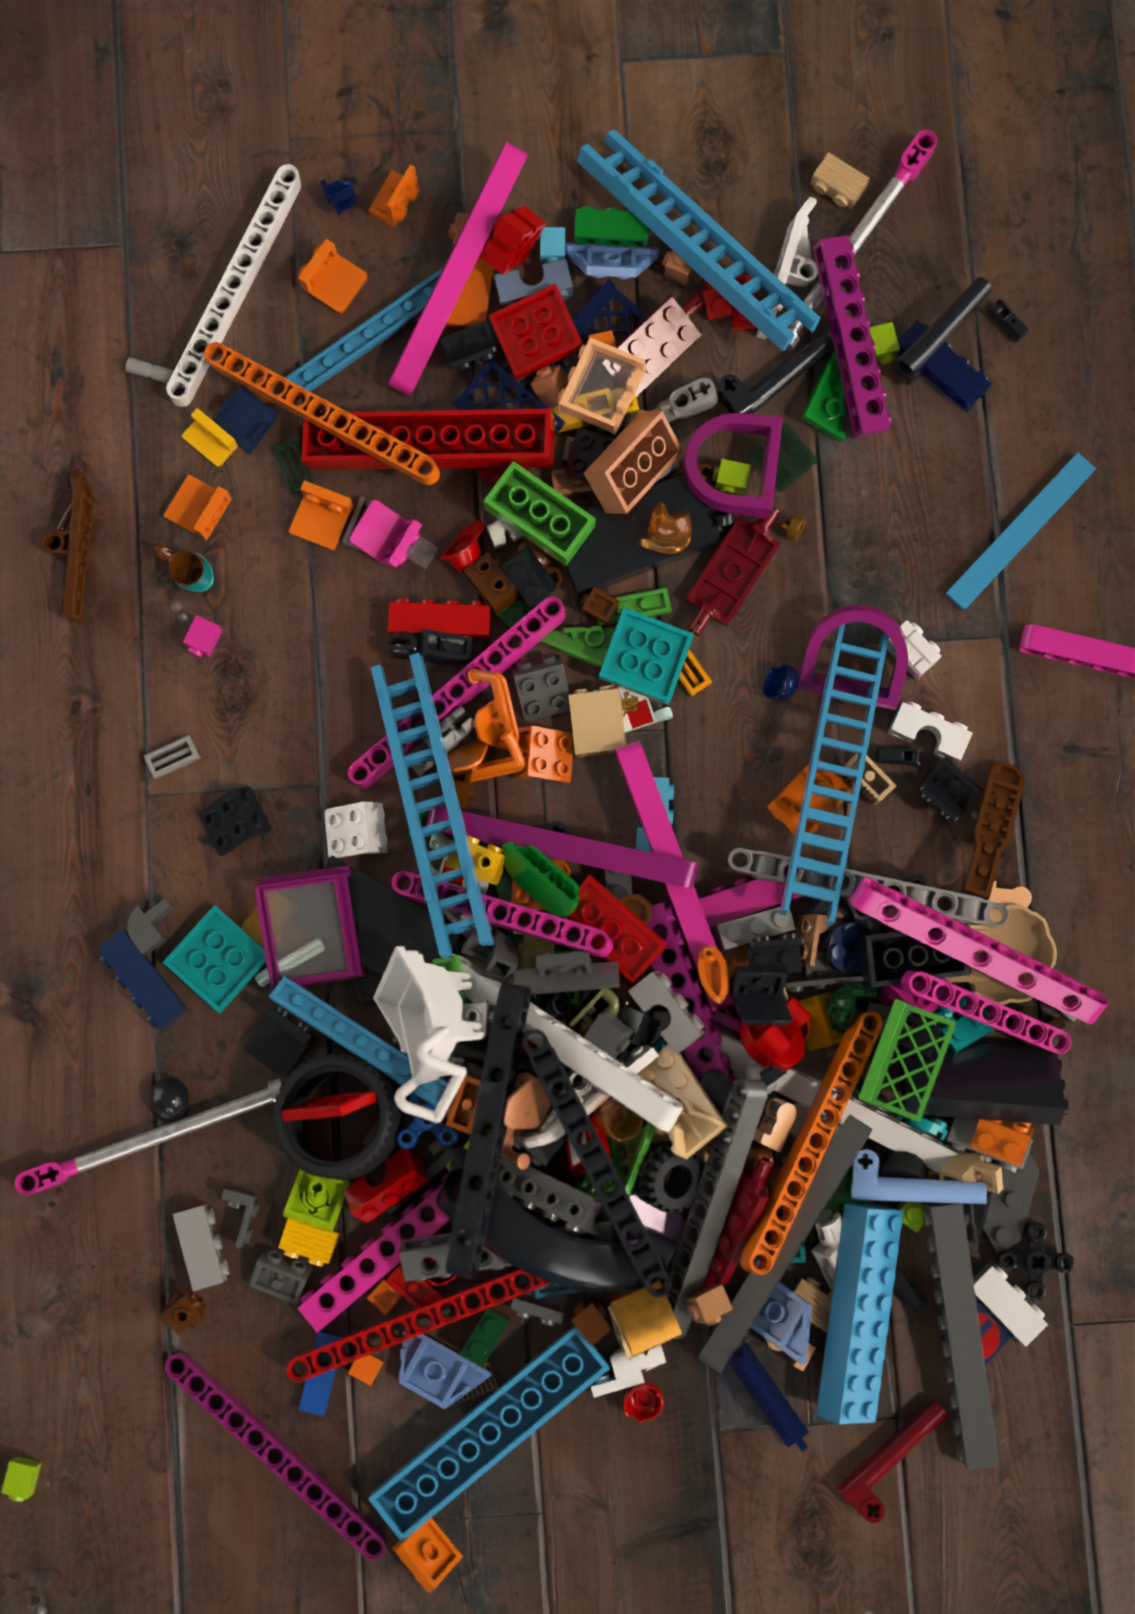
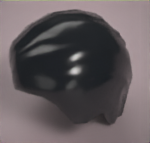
[150,1077,190,1123]

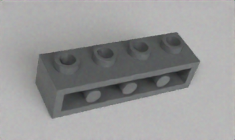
[497,1158,602,1233]

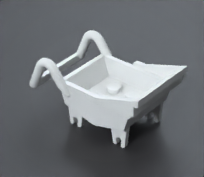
[373,946,484,1123]

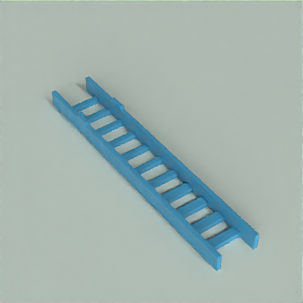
[780,624,889,926]

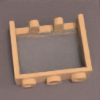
[557,338,646,436]

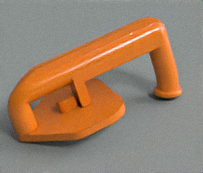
[468,669,519,751]
[447,729,525,782]

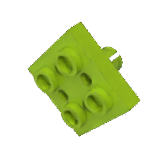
[283,1168,350,1232]

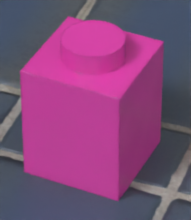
[183,615,222,658]

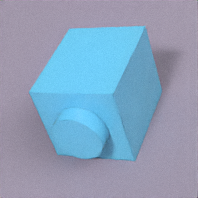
[540,227,565,265]

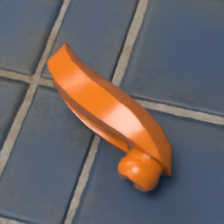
[697,945,730,1004]

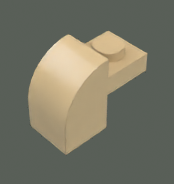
[939,1153,1003,1194]

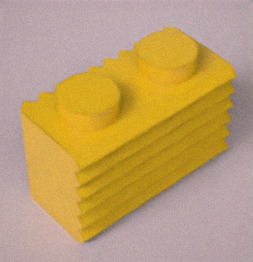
[278,1218,340,1267]

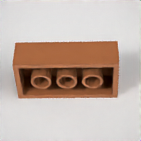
[584,411,683,514]

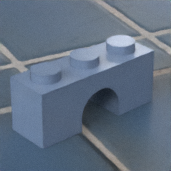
[494,259,573,309]

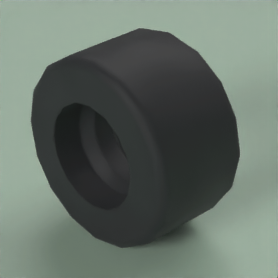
[879,1151,928,1202]

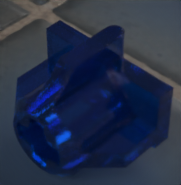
[320,180,357,215]

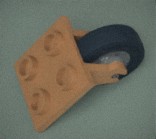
[790,899,853,966]

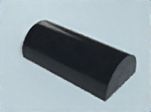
[858,923,970,988]

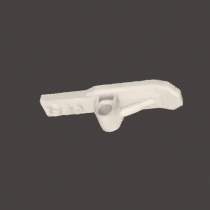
[756,197,818,340]
[521,1045,659,1148]

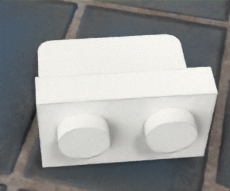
[324,801,388,859]

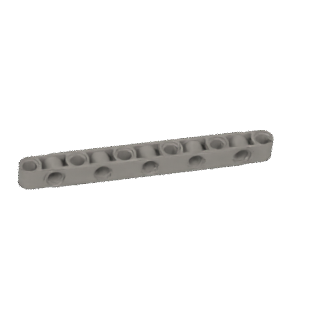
[728,848,1009,928]

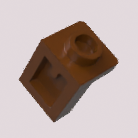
[580,587,620,625]

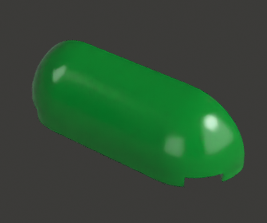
[502,842,579,918]

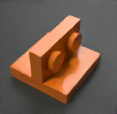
[391,1518,463,1593]

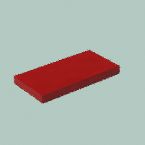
[564,875,668,984]

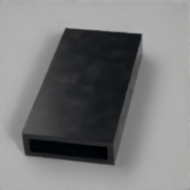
[565,474,720,598]
[291,855,465,976]
[898,1041,1069,1125]

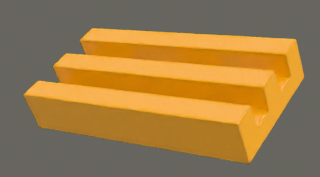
[678,650,712,697]

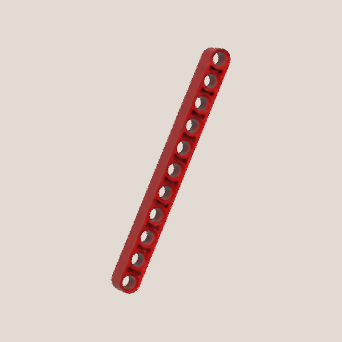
[287,1268,551,1382]

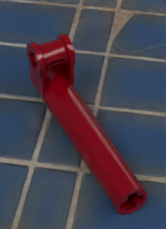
[836,1400,948,1523]

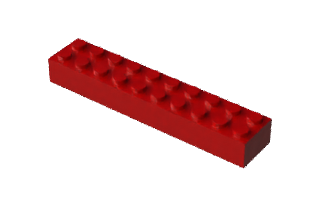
[301,409,555,470]

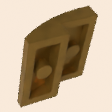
[611,1281,682,1357]

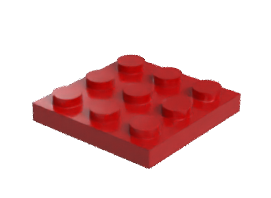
[489,283,583,380]

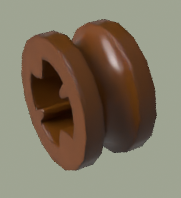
[546,567,563,592]

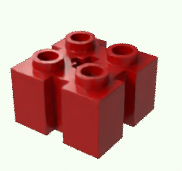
[480,205,547,275]

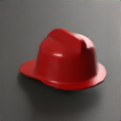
[439,521,484,574]

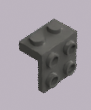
[511,654,570,721]
[510,1274,568,1326]

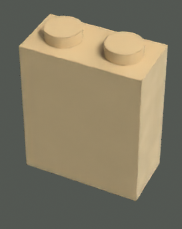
[569,686,627,758]

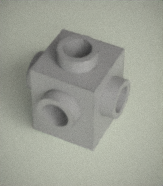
[461,999,496,1038]

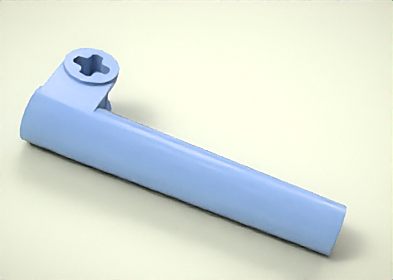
[852,1149,987,1204]

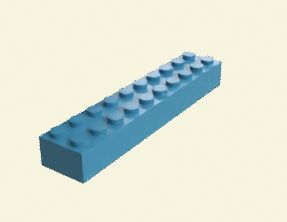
[369,1325,610,1542]

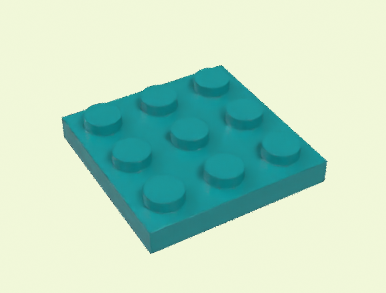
[598,607,694,705]
[162,905,267,1014]

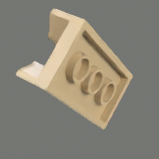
[637,1044,727,1159]

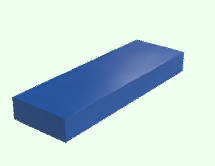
[298,1330,344,1416]

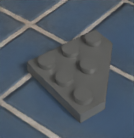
[983,1151,1040,1254]

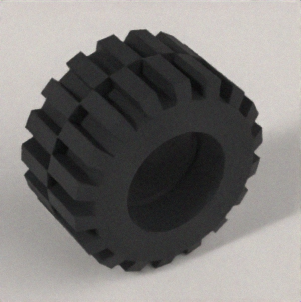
[633,1140,704,1214]

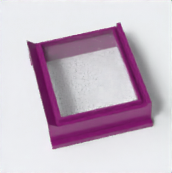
[254,865,367,988]

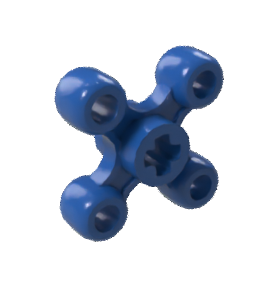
[396,1092,458,1149]

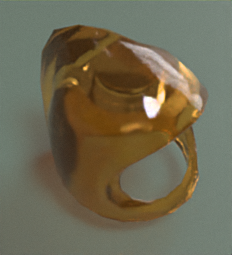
[640,502,692,554]
[597,1098,643,1141]

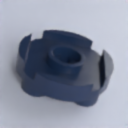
[824,921,870,973]

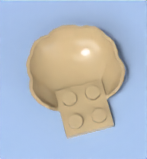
[946,904,1057,1005]

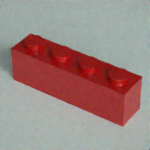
[388,599,491,640]

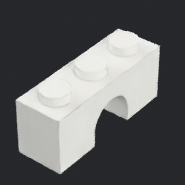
[887,701,973,764]

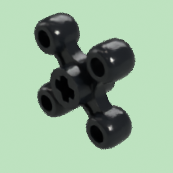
[995,1222,1075,1302]

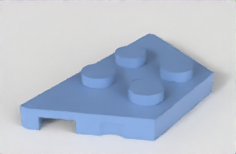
[565,243,659,279]
[730,1281,812,1364]
[399,1324,492,1409]

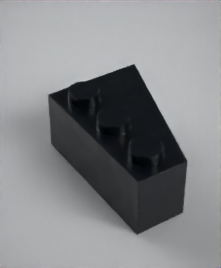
[578,989,661,1046]

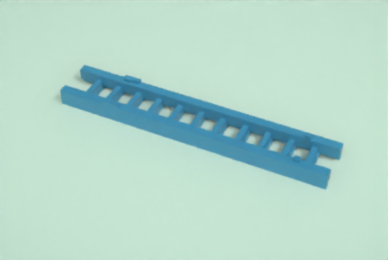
[577,129,821,351]
[371,653,494,959]

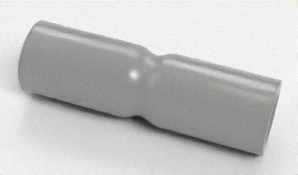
[125,357,174,384]

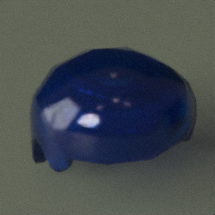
[763,663,799,702]

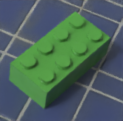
[483,461,596,566]

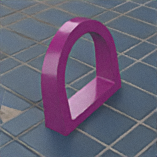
[683,413,783,519]
[798,605,908,711]

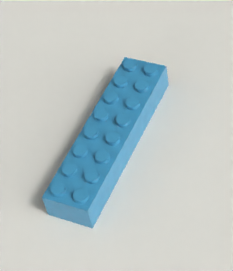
[816,1203,903,1424]

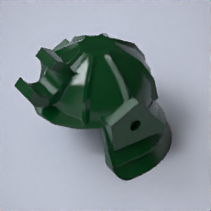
[827,982,878,1034]

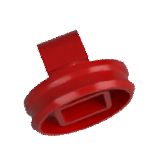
[739,996,812,1071]

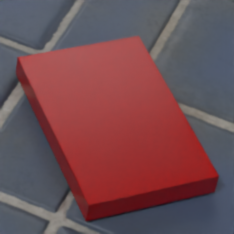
[281,1091,377,1121]

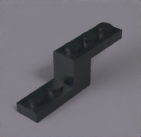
[698,1064,787,1117]

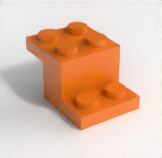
[767,757,851,836]

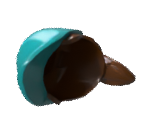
[154,545,214,592]

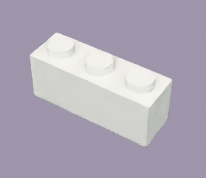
[973,1264,1048,1347]

